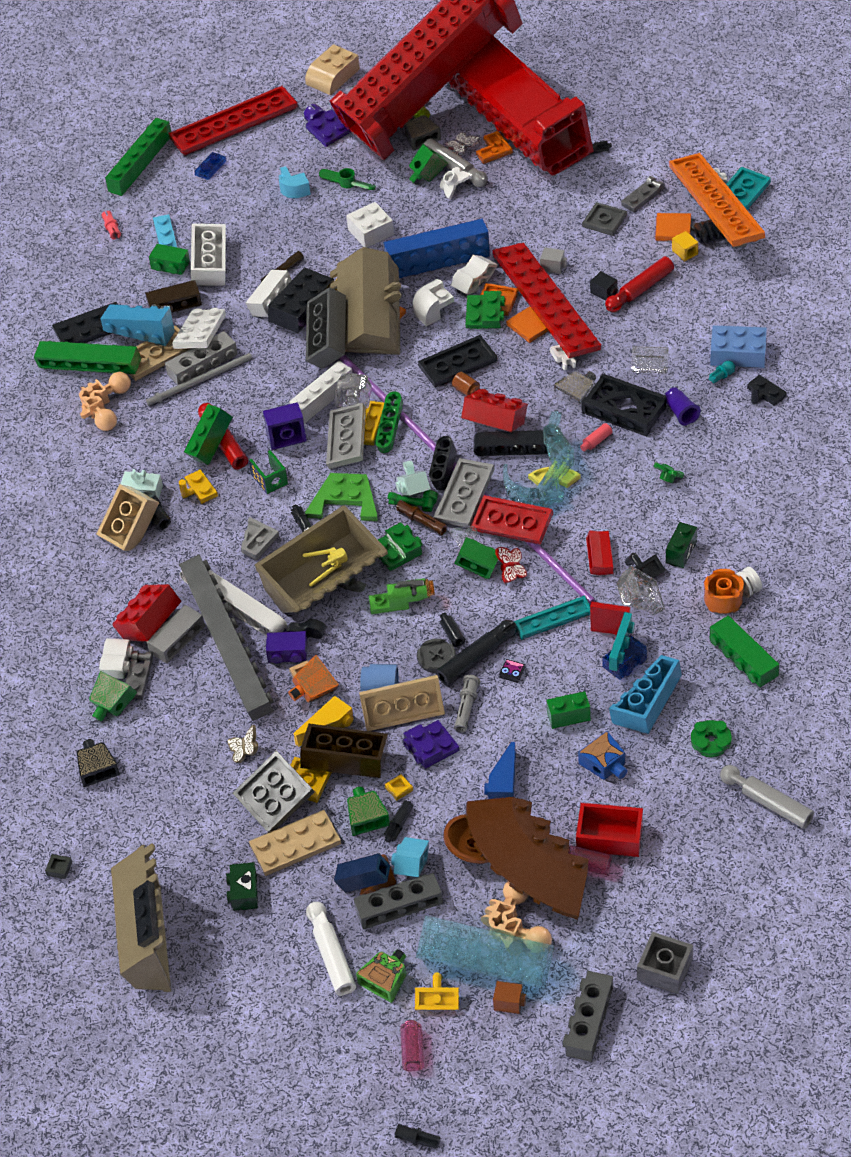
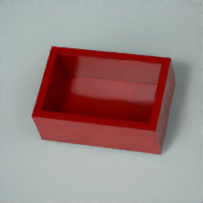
[461,389,528,432]
[112,584,182,641]
[576,803,643,857]

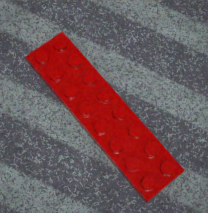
[168,85,298,156]

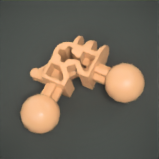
[79,372,131,431]
[481,881,552,953]

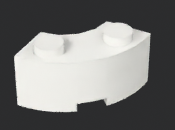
[451,255,498,294]

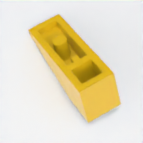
[293,696,354,747]

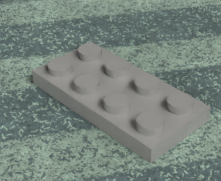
[326,403,366,469]
[434,458,495,528]

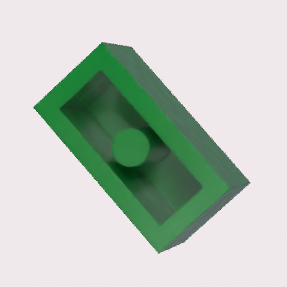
[149,244,190,275]
[454,537,498,579]
[546,691,591,729]

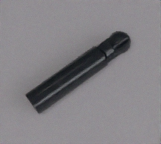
[436,620,517,686]

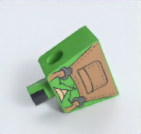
[356,949,407,1003]

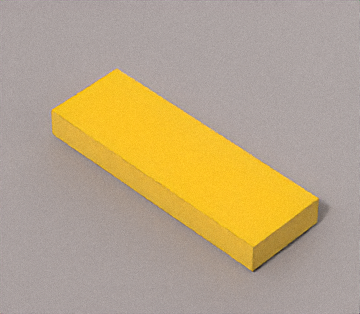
[364,401,384,446]

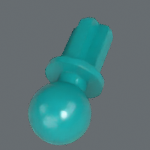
[708,361,735,383]

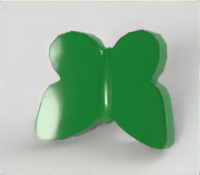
[653,462,684,483]

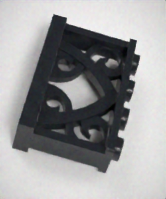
[581,373,667,437]

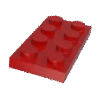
[470,495,554,545]

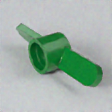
[319,168,376,190]

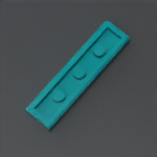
[514,595,590,640]

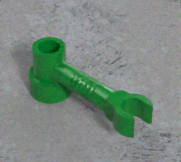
[387,490,438,512]

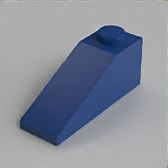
[484,742,516,799]

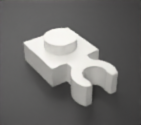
[550,345,576,370]

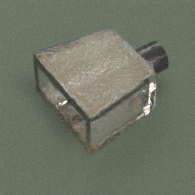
[554,371,596,412]

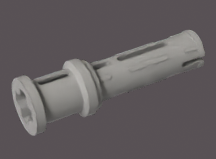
[454,675,481,732]

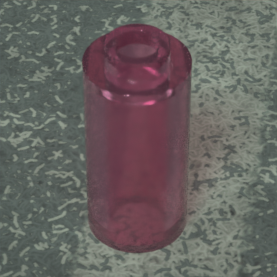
[568,845,612,875]
[400,1020,424,1072]

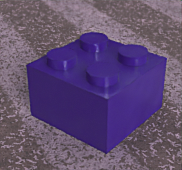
[263,402,307,450]

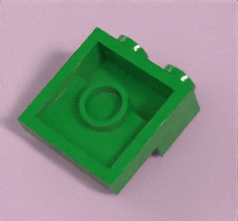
[465,291,505,329]
[378,522,423,571]

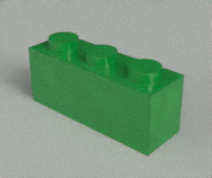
[184,404,233,465]

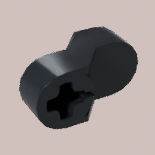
[286,618,326,639]

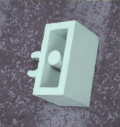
[396,461,430,496]
[121,469,163,499]

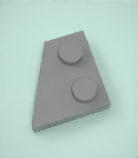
[241,517,279,560]

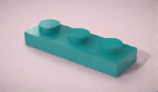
[609,612,635,671]

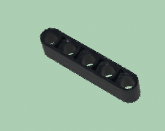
[473,430,564,456]

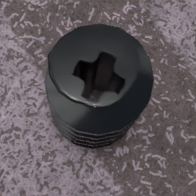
[694,219,725,243]

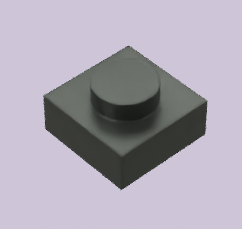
[45,854,72,879]

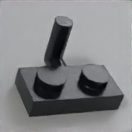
[747,374,787,406]
[623,553,666,591]

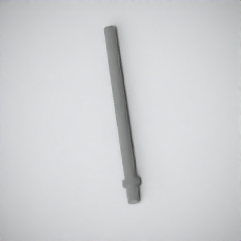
[146,353,252,406]

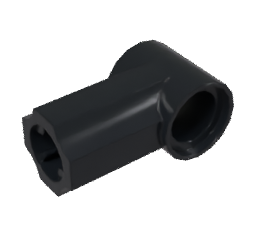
[151,496,171,530]

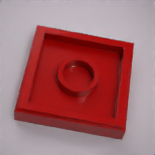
[590,601,630,636]

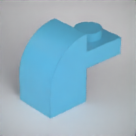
[279,166,311,198]

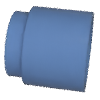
[360,664,399,692]

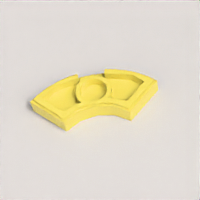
[528,467,581,488]

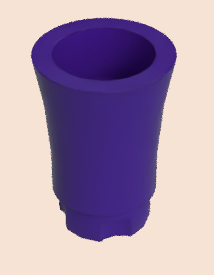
[665,387,701,426]

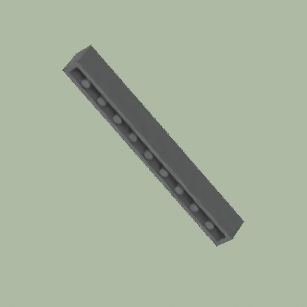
[179,554,274,721]

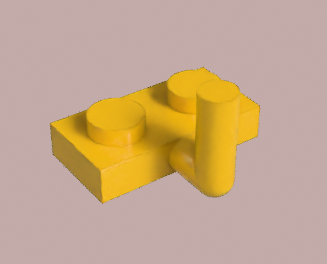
[178,469,218,504]
[415,972,459,1010]

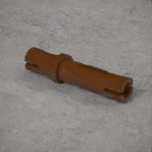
[396,500,447,536]

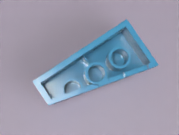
[100,305,175,346]
[609,655,682,734]

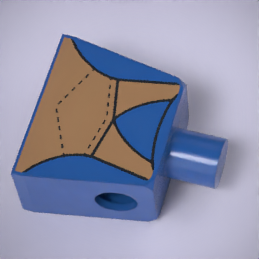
[578,731,628,780]

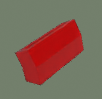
[586,530,613,575]

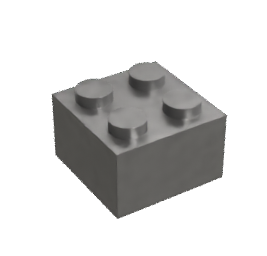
[637,932,693,994]

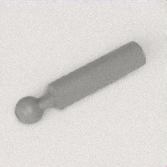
[424,138,488,187]
[720,765,815,829]

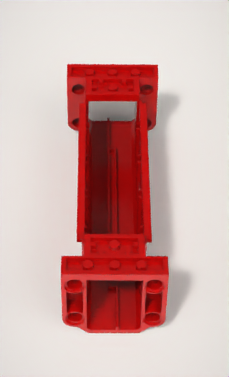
[329,0,523,160]
[449,35,594,176]

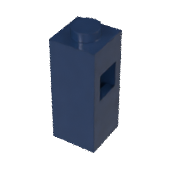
[334,853,390,893]

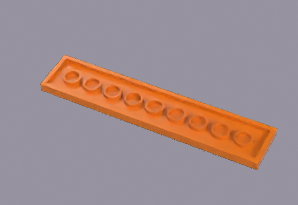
[669,153,765,247]

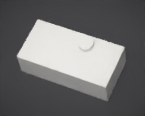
[191,224,226,286]

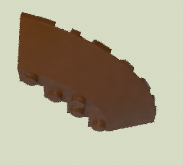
[465,797,589,920]

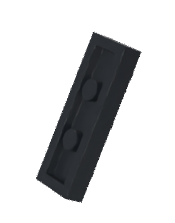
[133,880,159,948]

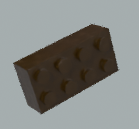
[300,723,388,778]

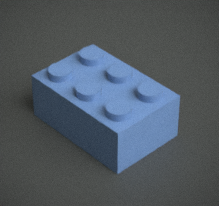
[710,325,767,368]

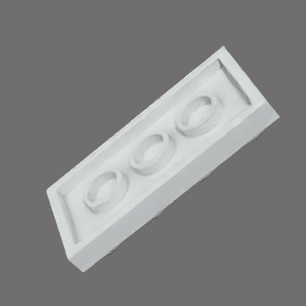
[172,308,226,349]

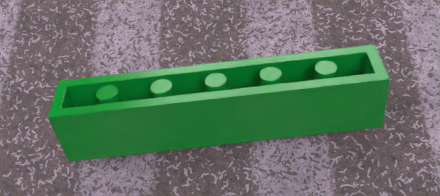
[105,117,171,196]
[34,341,142,374]

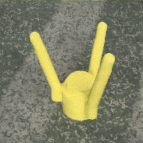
[302,547,348,587]

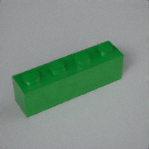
[709,615,779,688]

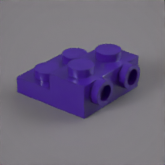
[402,720,460,769]

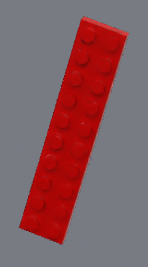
[492,242,601,358]

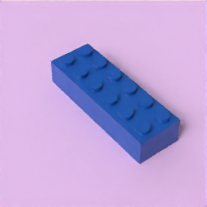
[383,218,490,279]

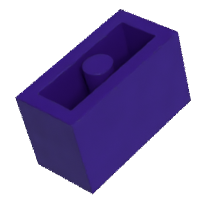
[266,631,308,664]

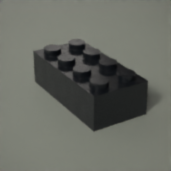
[268,267,334,333]

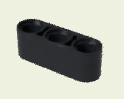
[429,436,457,491]

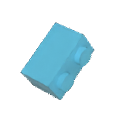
[391,837,429,878]

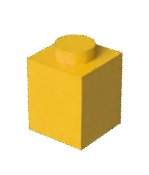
[672,231,698,262]

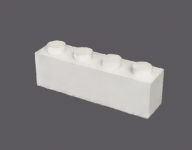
[289,361,354,424]

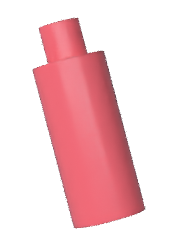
[580,423,613,451]

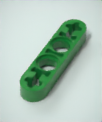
[376,391,403,453]

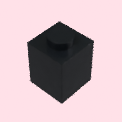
[590,271,618,301]

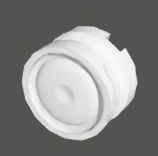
[736,567,762,598]

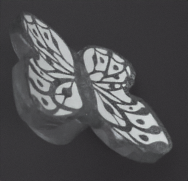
[445,132,480,156]

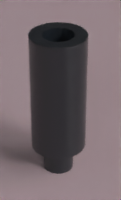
[440,613,465,647]

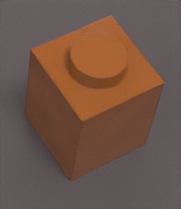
[493,981,527,1014]

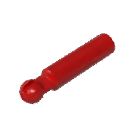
[605,256,674,313]
[198,403,249,470]

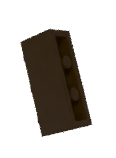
[145,280,202,313]

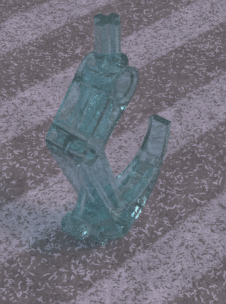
[503,410,575,508]

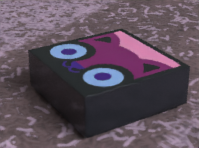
[499,659,525,683]

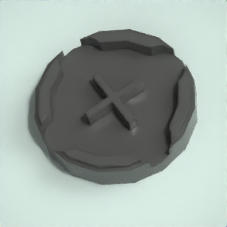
[417,639,456,673]

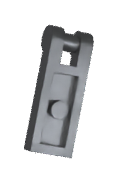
[621,176,665,213]
[125,651,153,699]

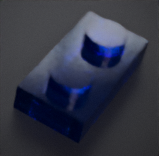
[194,152,227,180]

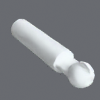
[306,902,356,996]

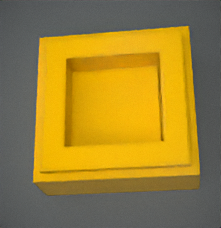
[385,774,413,801]

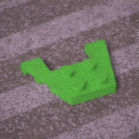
[305,473,378,521]

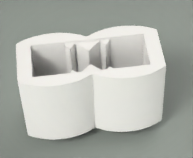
[99,638,134,679]

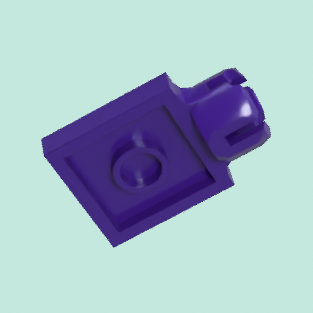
[304,103,351,147]

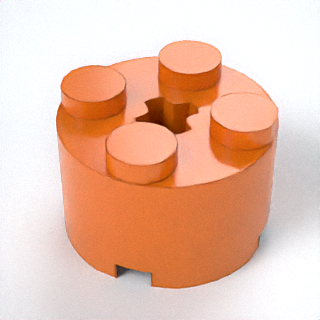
[704,569,744,614]

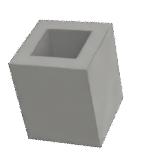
[540,247,567,274]

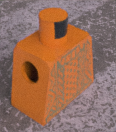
[288,655,339,703]

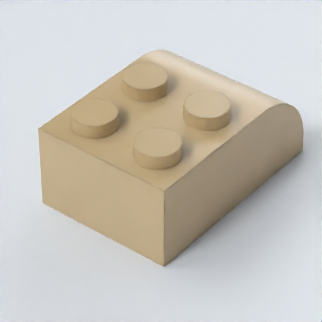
[305,44,360,96]
[96,484,159,551]

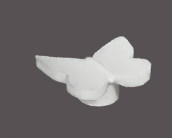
[440,167,472,200]

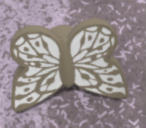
[227,725,258,763]

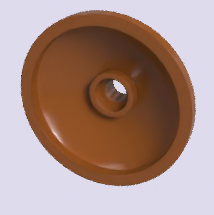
[443,814,488,864]

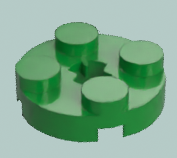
[691,720,732,757]

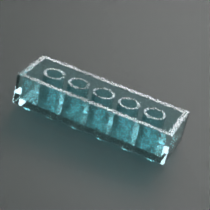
[416,915,554,988]

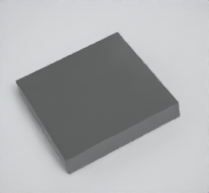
[582,202,627,236]

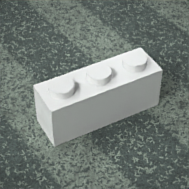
[246,270,292,317]

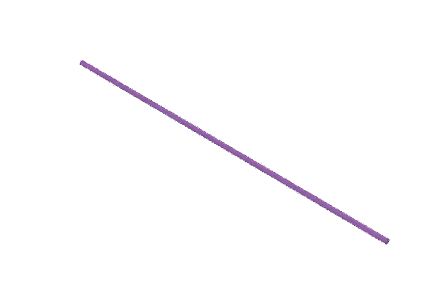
[339,355,595,605]

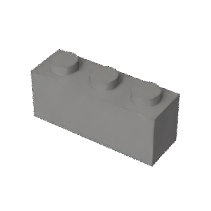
[147,605,205,664]

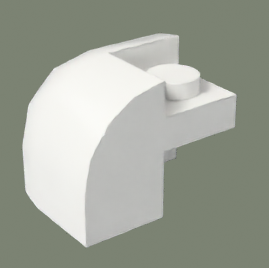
[413,279,454,327]

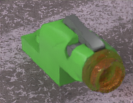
[369,578,435,614]

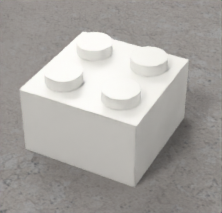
[346,202,394,248]

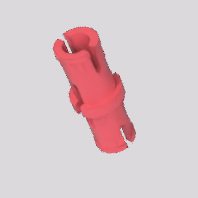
[102,210,121,240]

